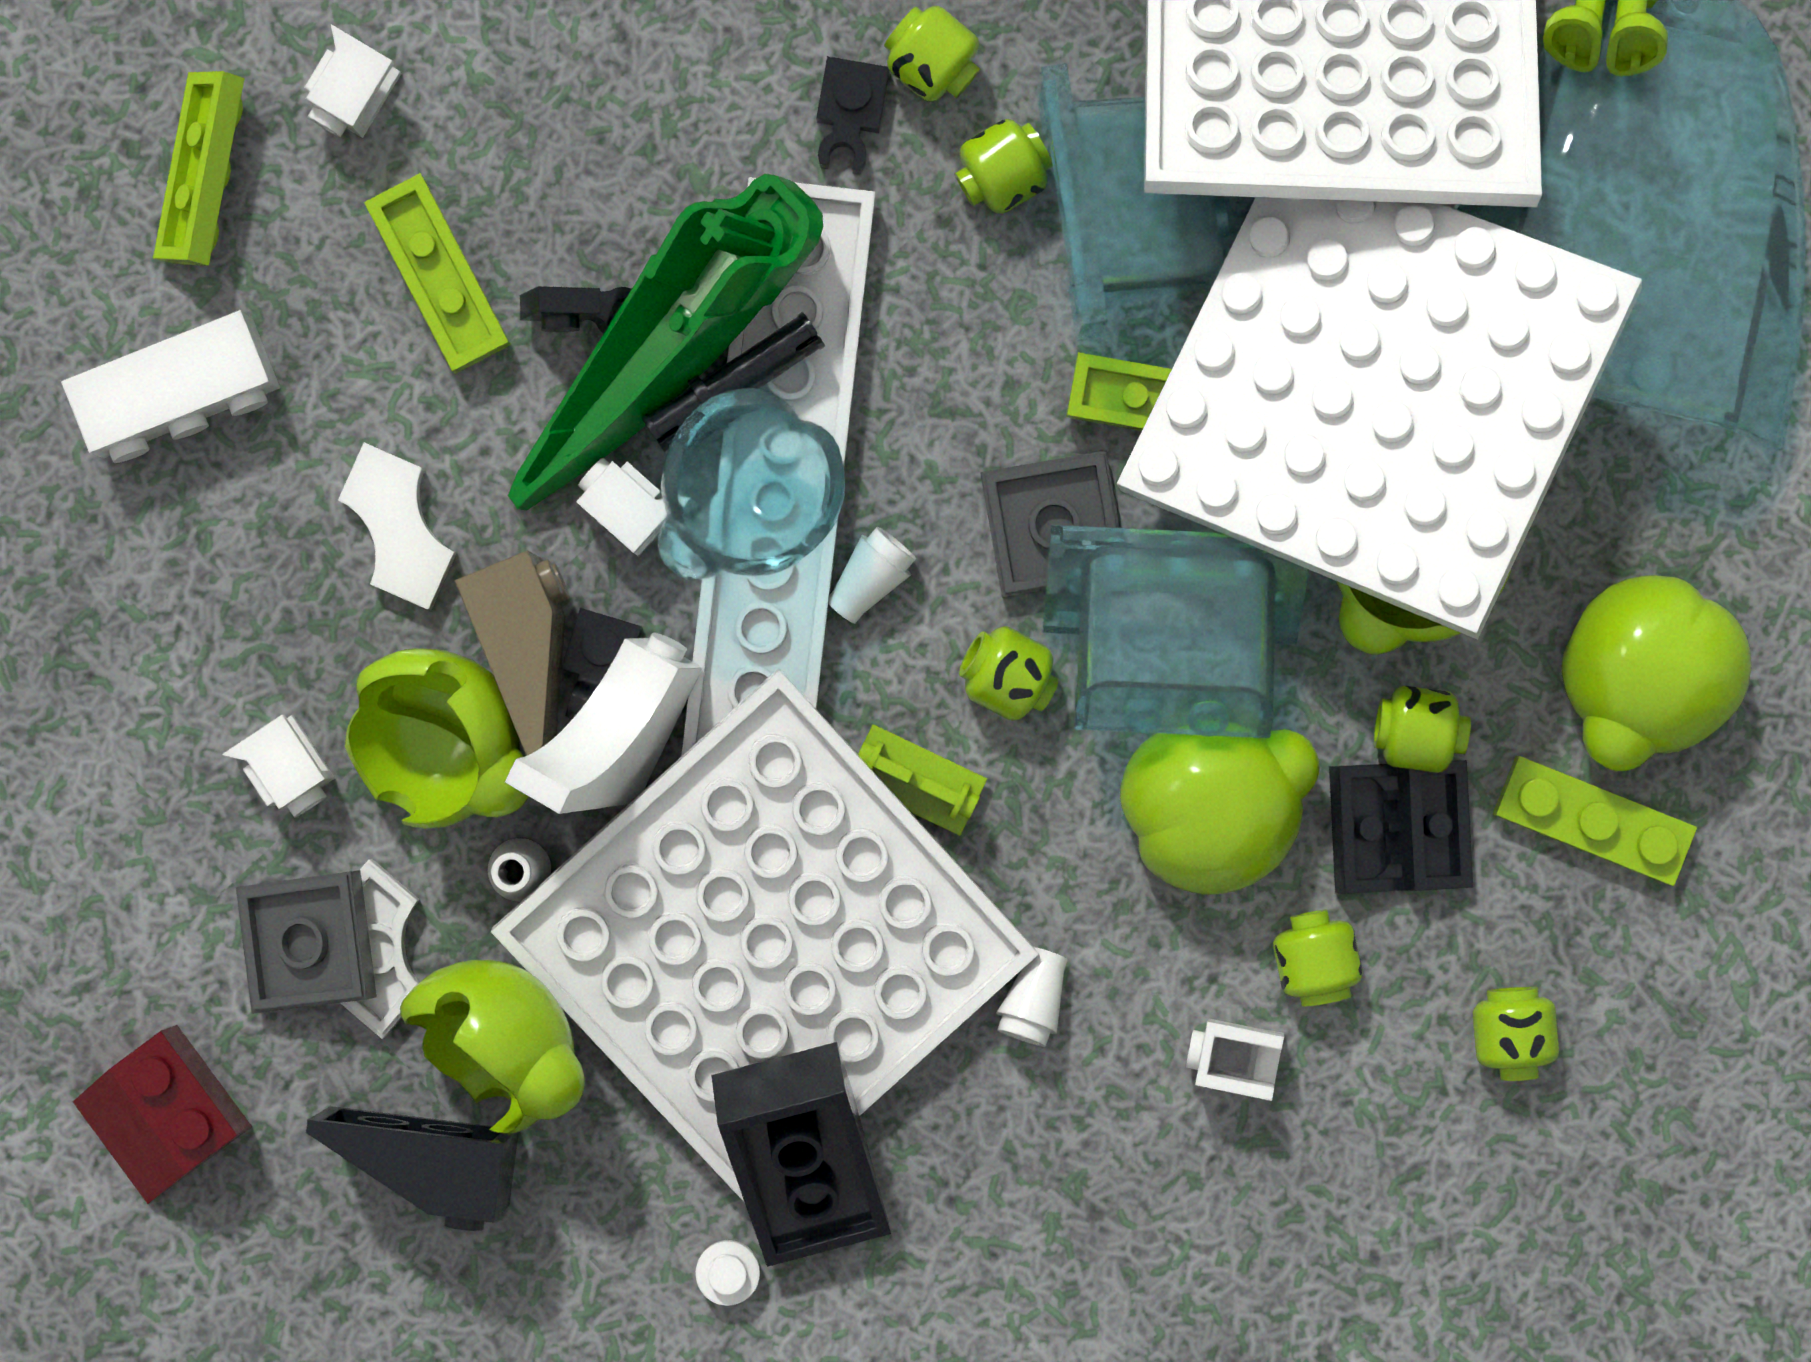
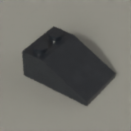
[711,1042,891,1267]
[306,1106,519,1231]

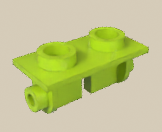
[858,724,988,836]

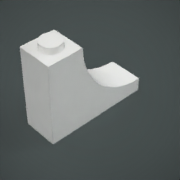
[505,633,703,814]

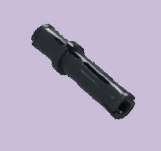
[642,312,825,452]

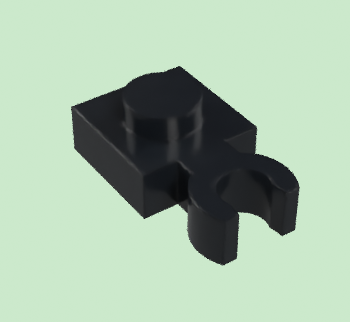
[816,56,890,175]

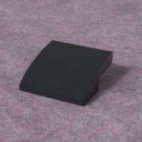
[1329,760,1473,894]

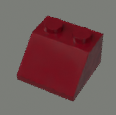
[73,1025,252,1204]

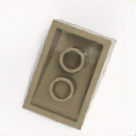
[454,550,570,755]

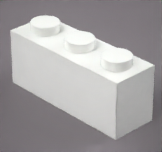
[61,310,280,463]

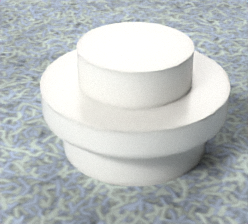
[696,1240,760,1306]

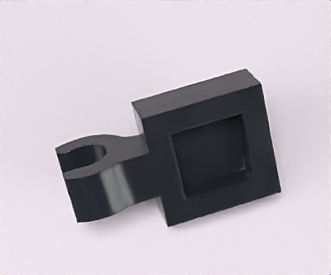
[520,286,631,333]
[561,608,643,719]

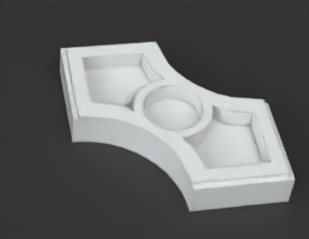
[338,442,457,611]
[341,859,420,1039]

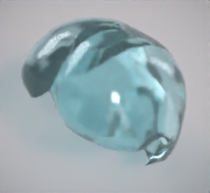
[658,388,845,580]

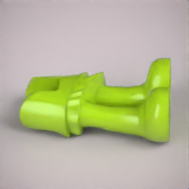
[1543,0,1668,76]

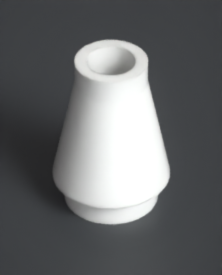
[828,527,916,624]
[488,838,551,902]
[996,947,1068,1047]

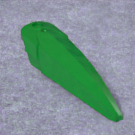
[508,173,824,511]

